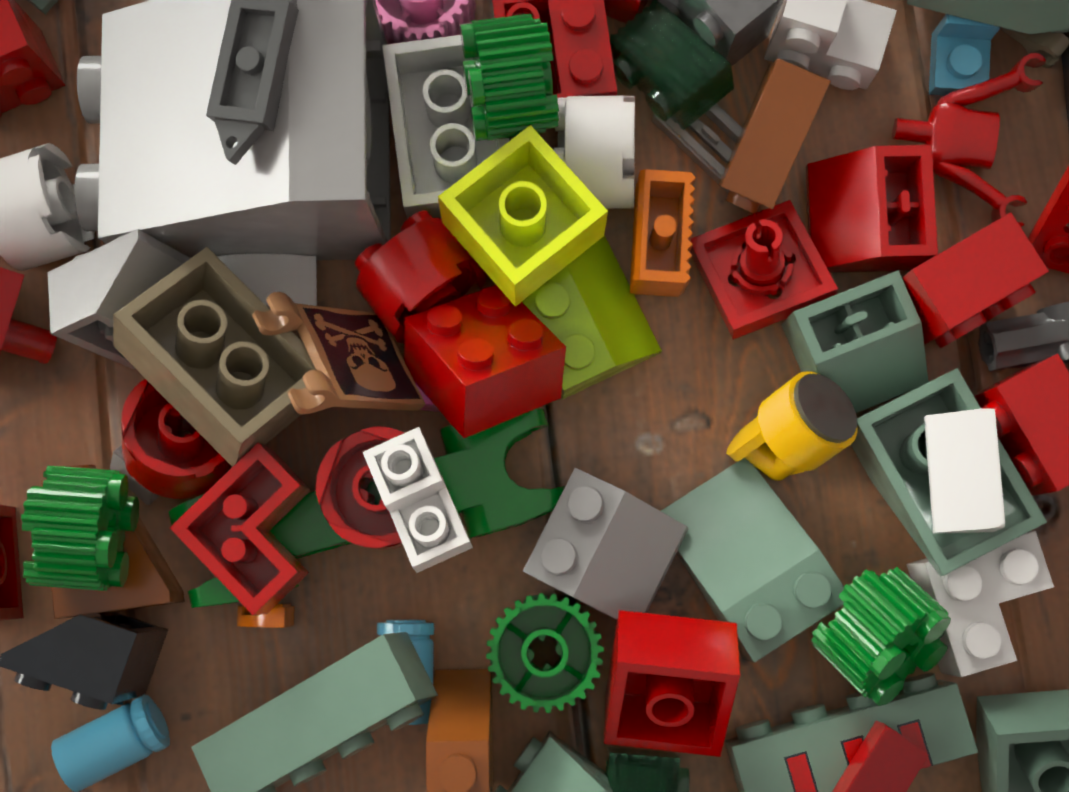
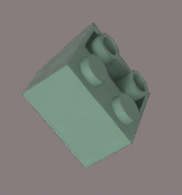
[781,270,929,413]

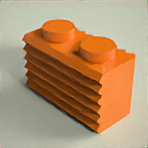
[630,169,696,297]

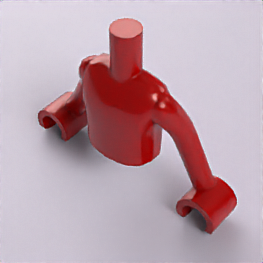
[892,53,1046,227]

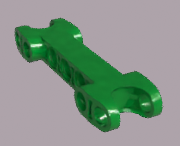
[168,408,565,608]

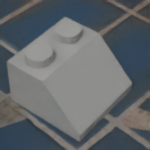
[523,468,689,620]

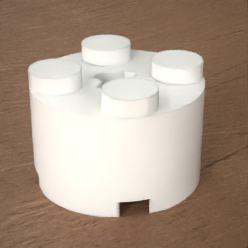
[554,96,635,209]
[0,143,95,271]

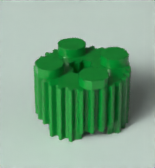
[460,14,559,141]
[21,465,139,591]
[811,567,951,706]
[486,593,604,713]

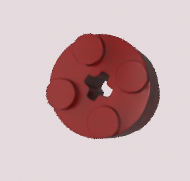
[354,210,487,344]
[121,379,232,499]
[316,426,404,550]

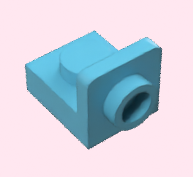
[929,14,1000,96]

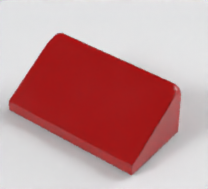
[832,720,929,792]

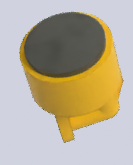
[726,371,858,481]

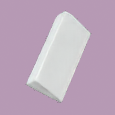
[924,408,1005,534]

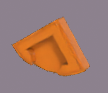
[237,603,295,628]

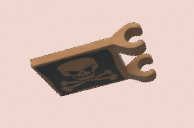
[252,292,426,414]

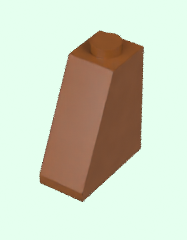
[718,58,831,214]
[41,465,185,619]
[426,668,494,792]

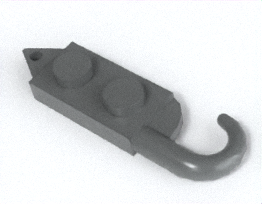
[206,0,299,165]

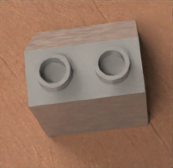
[74,0,391,260]

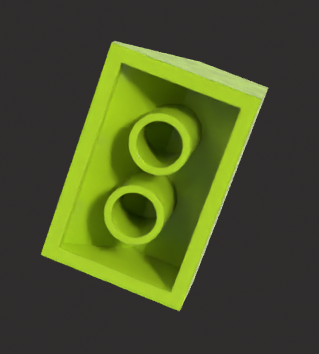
[522,235,662,400]

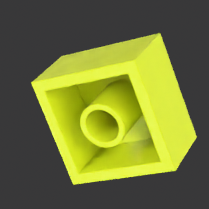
[438,125,608,307]

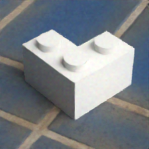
[764,0,897,90]
[906,531,1054,677]

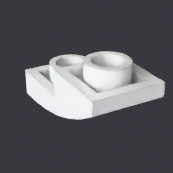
[217,254,317,310]
[363,427,473,573]

